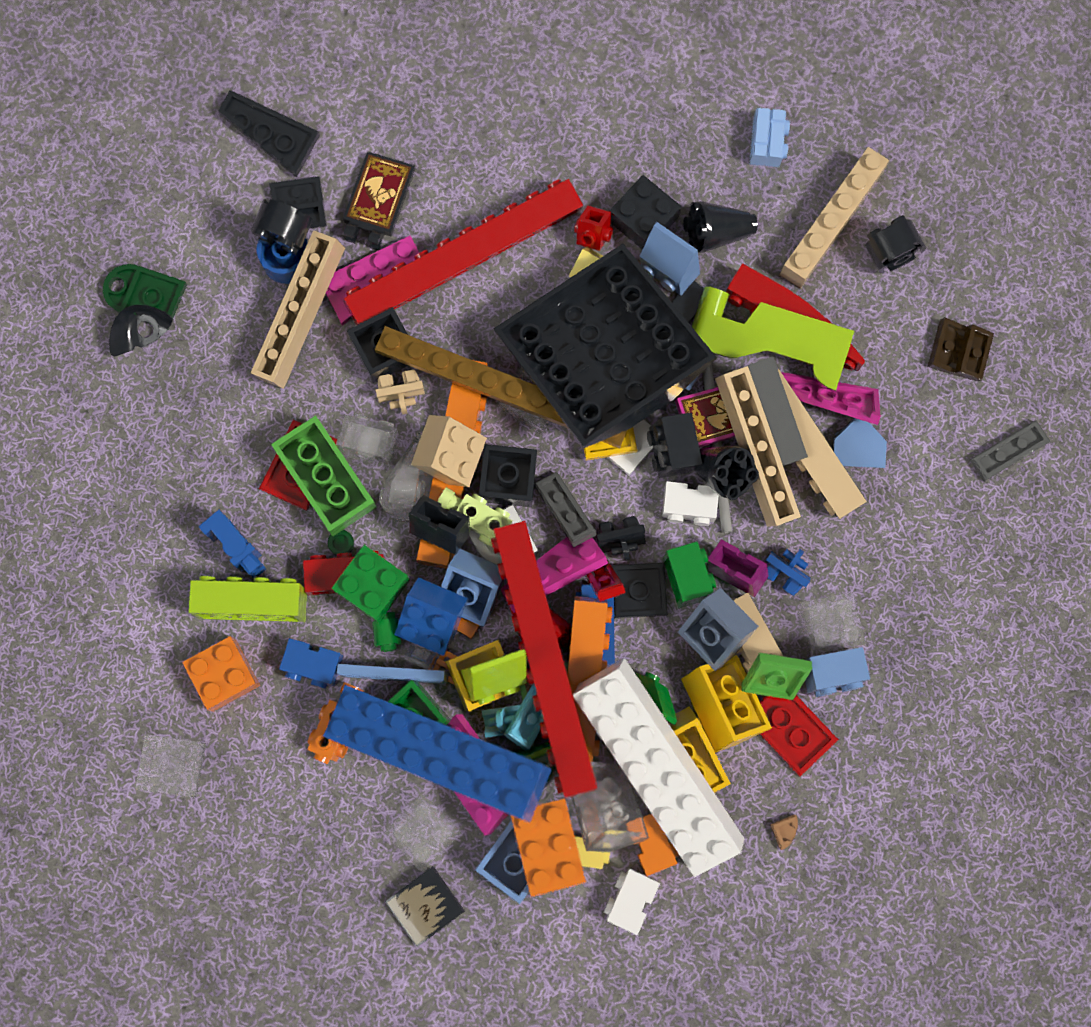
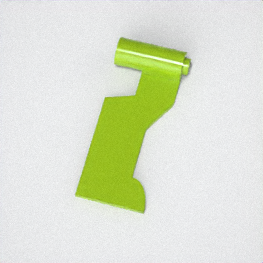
[692,287,854,391]

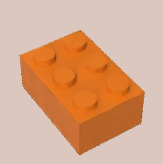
[511,799,586,897]

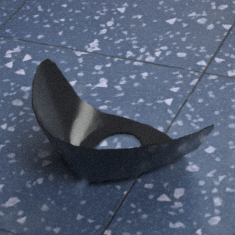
[109,304,173,357]

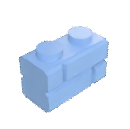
[750,108,790,167]

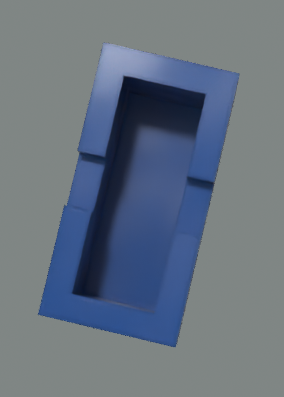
[279,638,344,689]

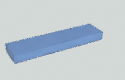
[337,664,449,684]

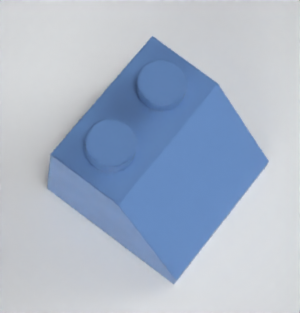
[639,222,700,295]

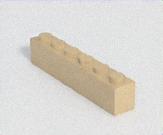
[780,147,890,289]
[251,230,345,389]
[715,366,801,527]
[778,369,867,519]

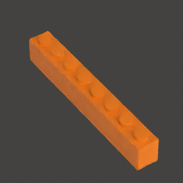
[416,360,488,569]

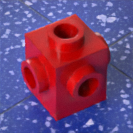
[574,205,613,251]

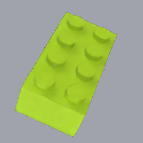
[189,576,307,622]

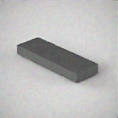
[970,420,1050,482]
[534,472,596,548]

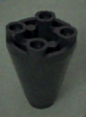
[683,201,758,253]
[694,446,759,500]

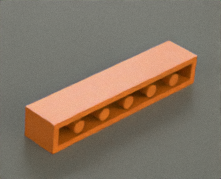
[567,596,612,765]

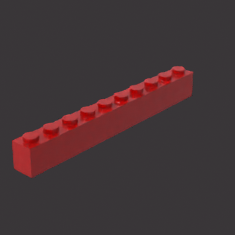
[344,179,584,325]
[491,521,598,799]

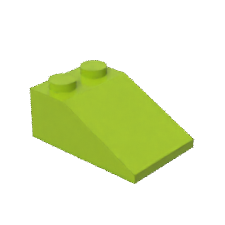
[461,650,526,705]

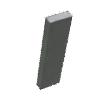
[747,356,808,466]

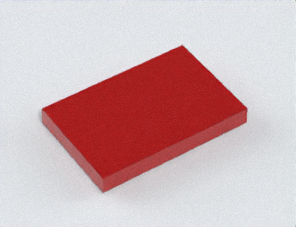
[259,419,341,511]
[759,695,839,777]

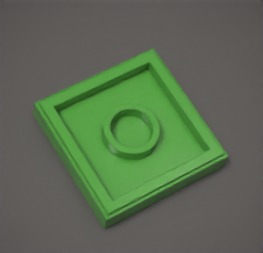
[741,653,812,700]

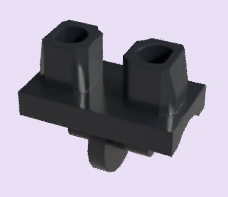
[597,516,646,561]

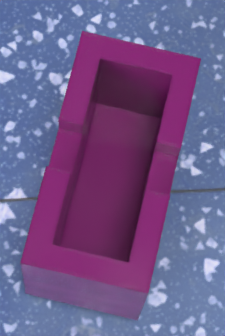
[707,539,769,598]

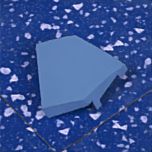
[833,418,887,468]

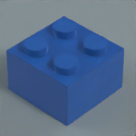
[395,577,468,656]

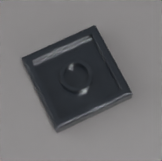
[611,563,668,619]

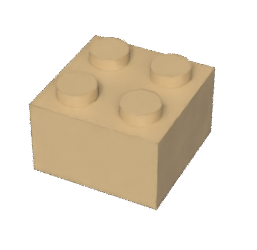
[411,415,487,487]

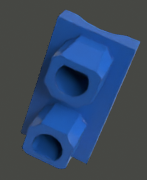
[766,549,811,596]

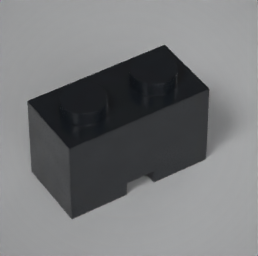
[409,495,470,555]

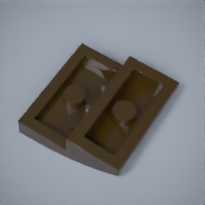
[927,317,994,381]

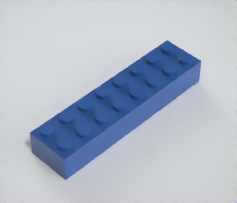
[323,685,551,822]

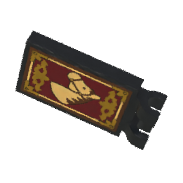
[343,151,415,251]

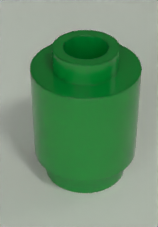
[372,612,401,652]

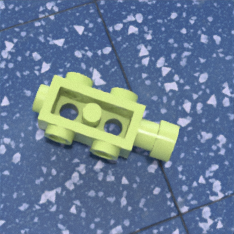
[437,487,513,547]

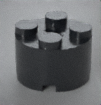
[251,199,312,255]
[865,215,926,274]

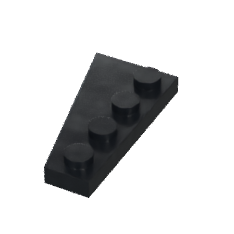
[218,90,320,178]

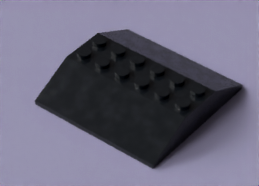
[493,243,716,448]

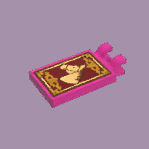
[675,387,735,447]

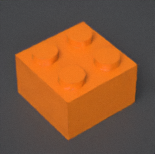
[182,636,260,712]

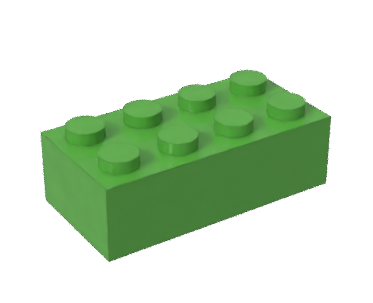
[271,415,377,536]

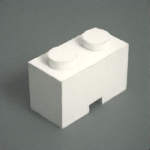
[662,481,718,526]
[604,868,660,935]

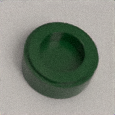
[327,530,355,555]

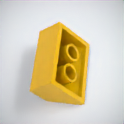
[681,655,772,753]

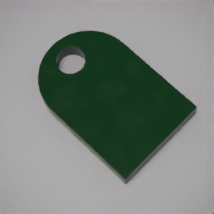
[103,264,187,330]

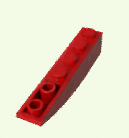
[726,263,865,371]

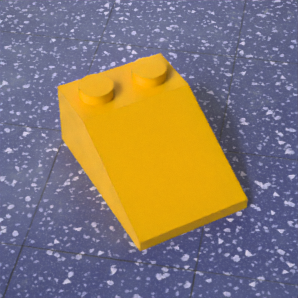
[668,707,731,793]

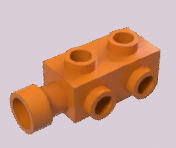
[307,682,364,764]

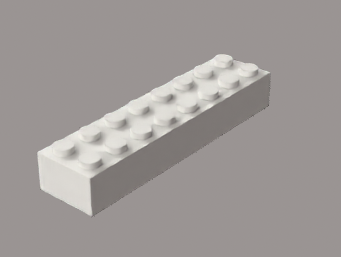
[573,658,744,877]

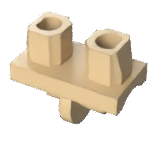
[376,369,425,415]

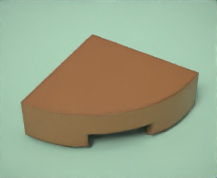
[770,814,798,850]

